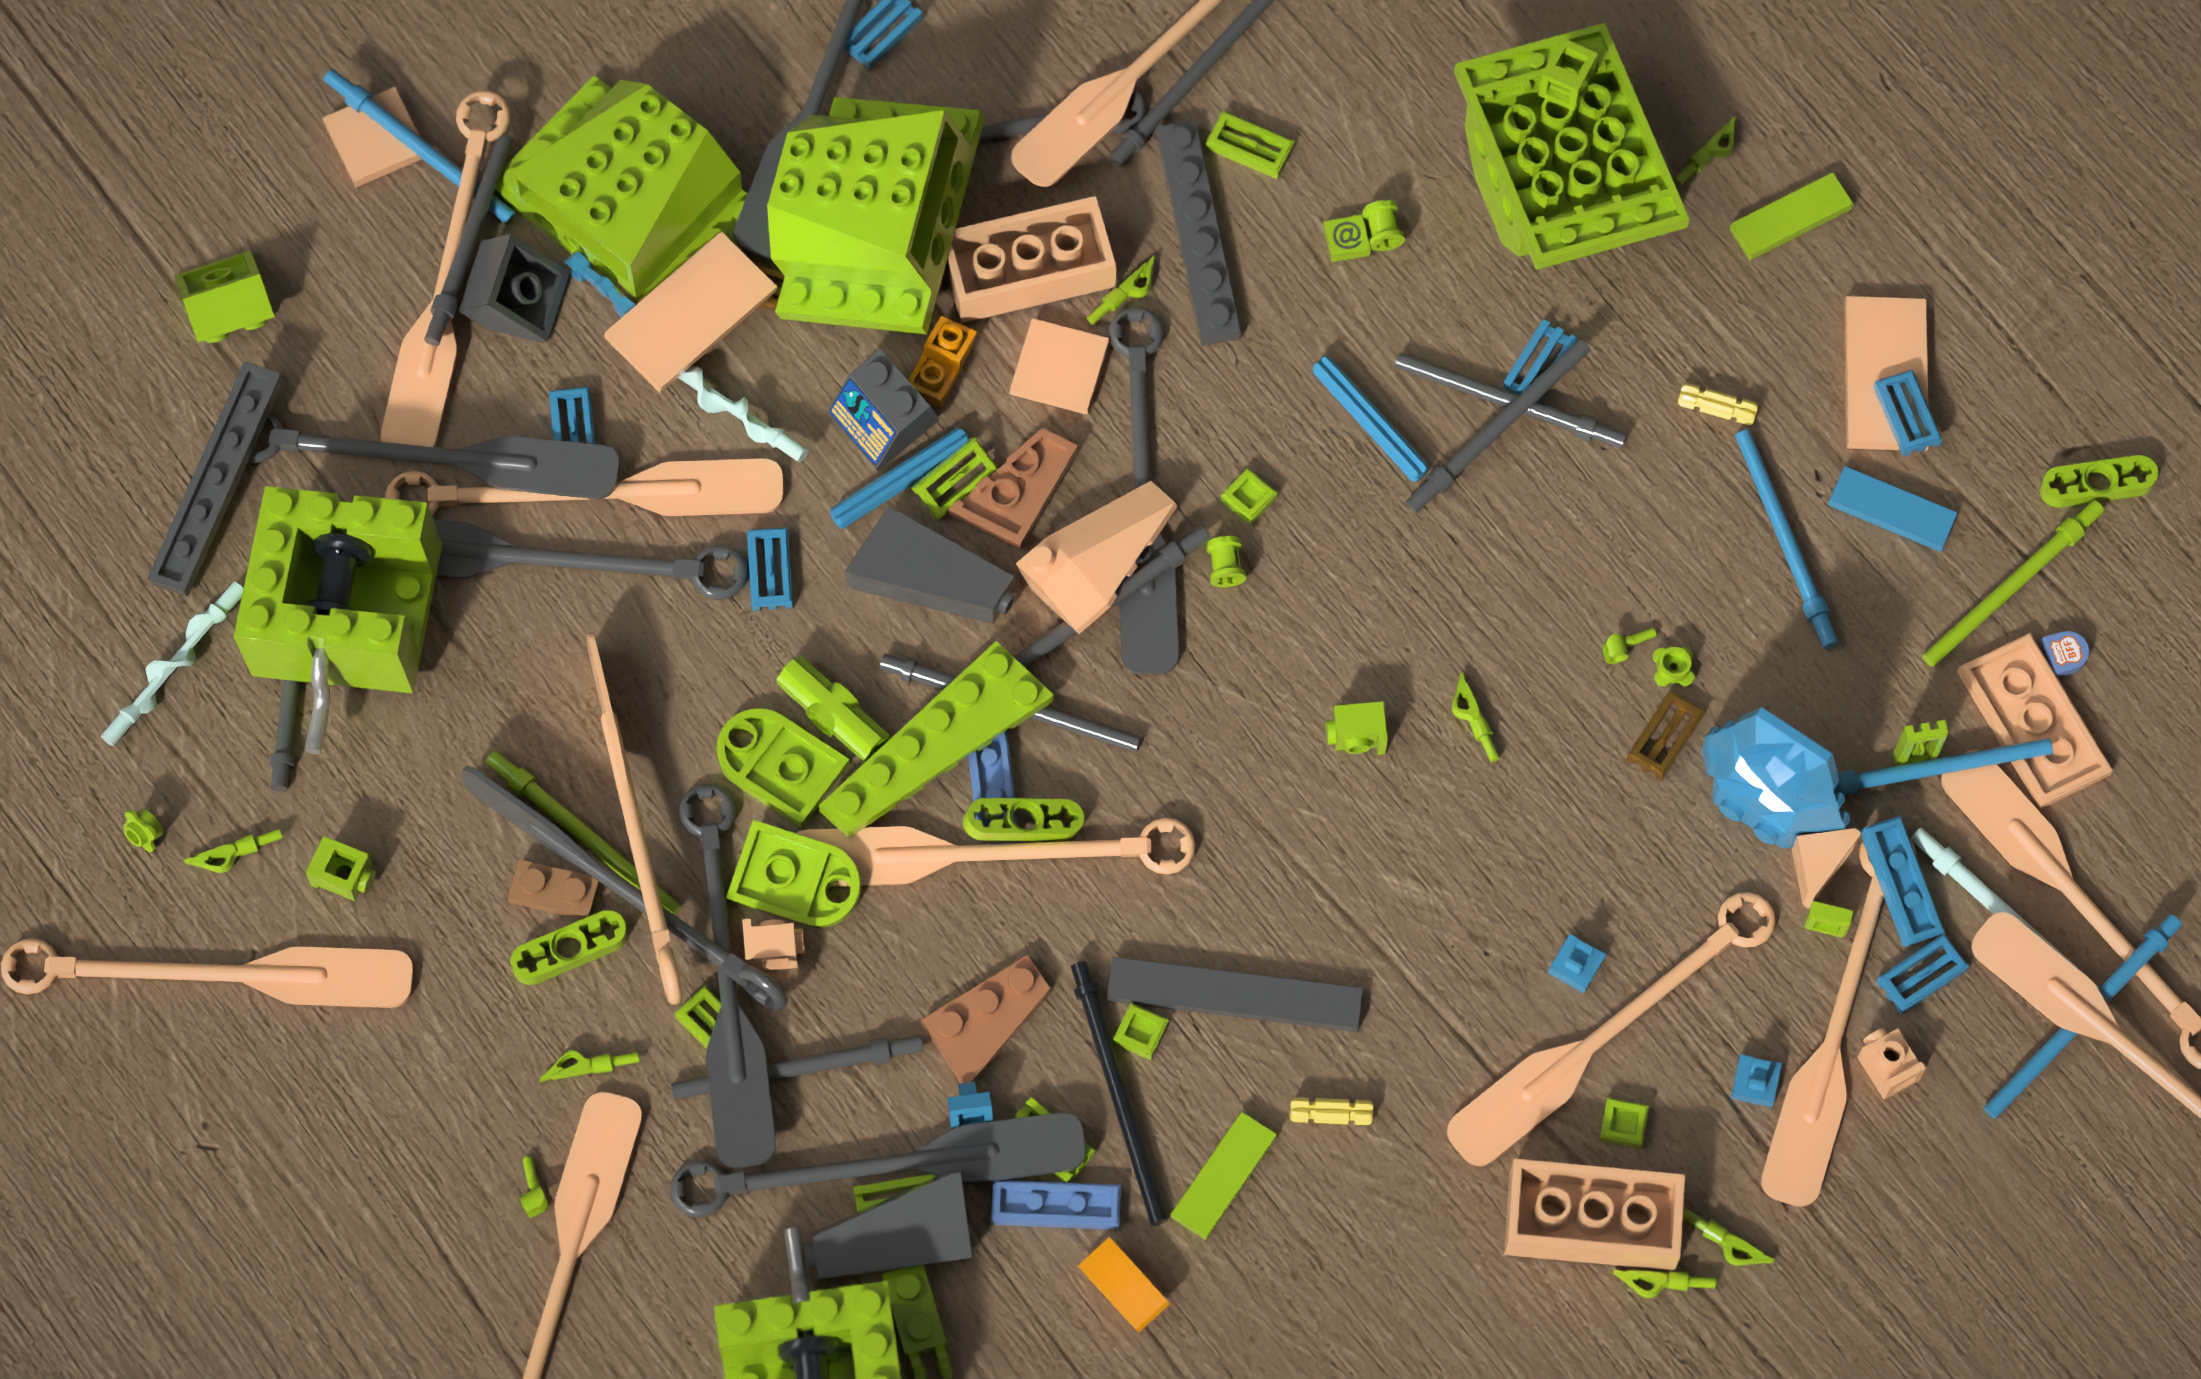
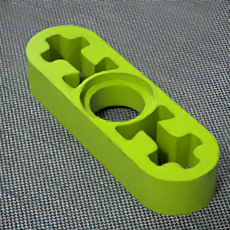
[2039,455,2158,508]
[963,798,1084,841]
[510,910,628,985]

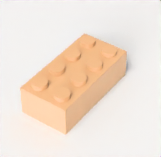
[945,196,1116,323]
[1504,1159,1685,1271]

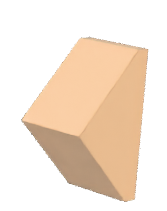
[1792,828,1862,909]

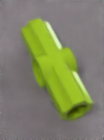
[776,656,890,763]

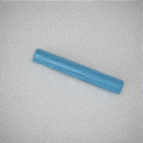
[1313,356,1429,482]
[830,428,969,529]

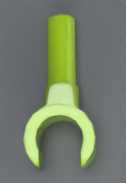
[1602,627,1657,664]
[519,1156,548,1218]

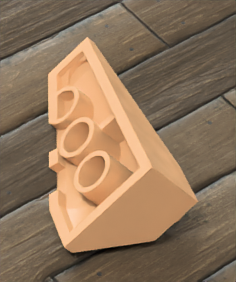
[1016,481,1177,634]

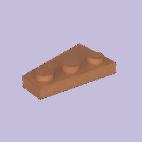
[949,428,1078,550]
[921,955,1050,1083]

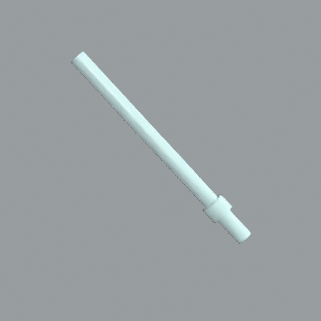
[1910,827,2099,988]

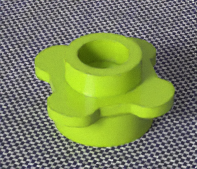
[1652,647,1695,687]
[123,809,163,853]

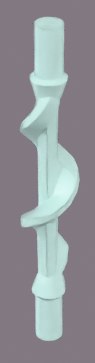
[678,367,809,462]
[101,582,243,746]

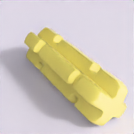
[1678,383,1758,425]
[1290,1097,1373,1125]

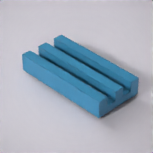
[844,0,923,70]
[1503,319,1578,402]
[1873,370,1942,457]
[549,387,595,444]
[747,527,793,611]
[1875,934,1970,1015]

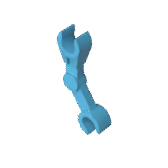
[564,252,636,318]

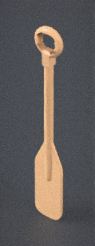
[1011,0,1223,187]
[381,91,511,447]
[385,458,783,516]
[587,632,682,1005]
[1941,750,2201,1070]
[796,817,1196,887]
[1761,838,1917,1207]
[1447,892,1776,1166]
[1971,912,2201,1119]
[1,938,413,1008]
[523,1092,642,1379]

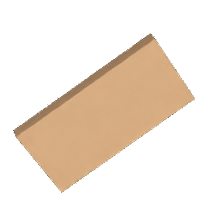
[604,232,777,393]
[1844,296,1929,451]
[1957,633,2113,810]

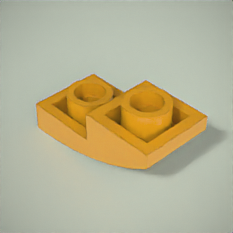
[908,316,977,409]
[1078,1237,1170,1333]

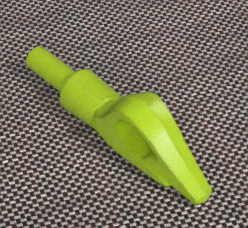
[1674,116,1736,186]
[1087,256,1155,325]
[1452,672,1500,763]
[184,829,283,873]
[539,1050,640,1083]
[1682,1208,1775,1266]
[1613,1269,1716,1298]

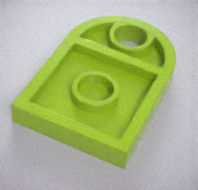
[717,708,850,829]
[726,820,861,928]

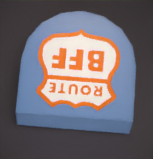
[2040,631,2089,678]

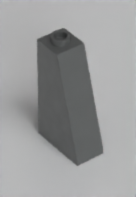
[845,506,1017,624]
[805,1169,972,1279]

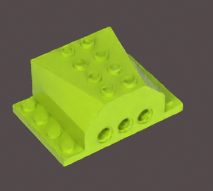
[1454,23,1690,270]
[494,75,748,305]
[767,97,985,334]

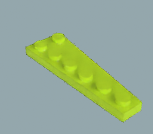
[819,641,1054,839]

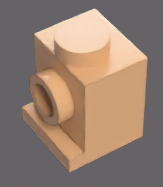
[742,919,805,971]
[1857,1028,1926,1100]

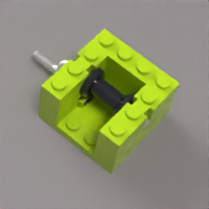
[233,486,443,754]
[714,1228,901,1379]

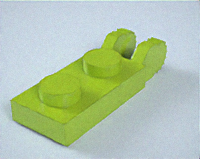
[882,1264,953,1379]

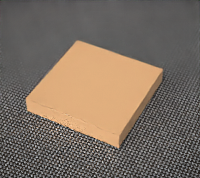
[322,87,422,188]
[1010,318,1109,415]

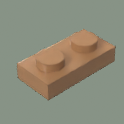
[508,859,601,920]

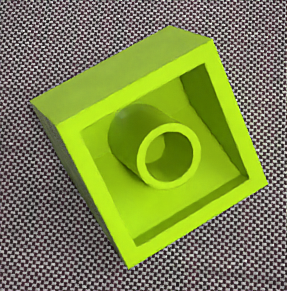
[174,250,275,343]

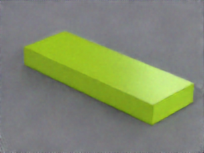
[1730,172,1853,261]
[1171,1112,1277,1240]

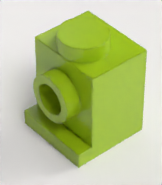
[1538,38,1598,111]
[1325,701,1388,755]
[305,836,376,901]

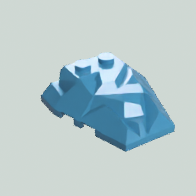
[1701,707,1850,849]

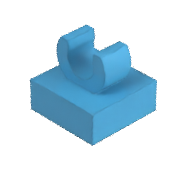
[1548,934,1607,993]
[1731,1054,1782,1108]
[947,1081,993,1130]

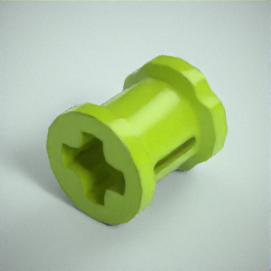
[1362,200,1406,252]
[1206,536,1247,588]

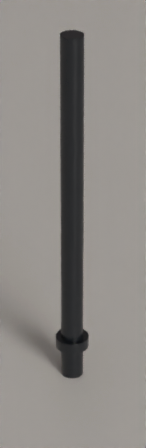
[1071,961,1167,1226]

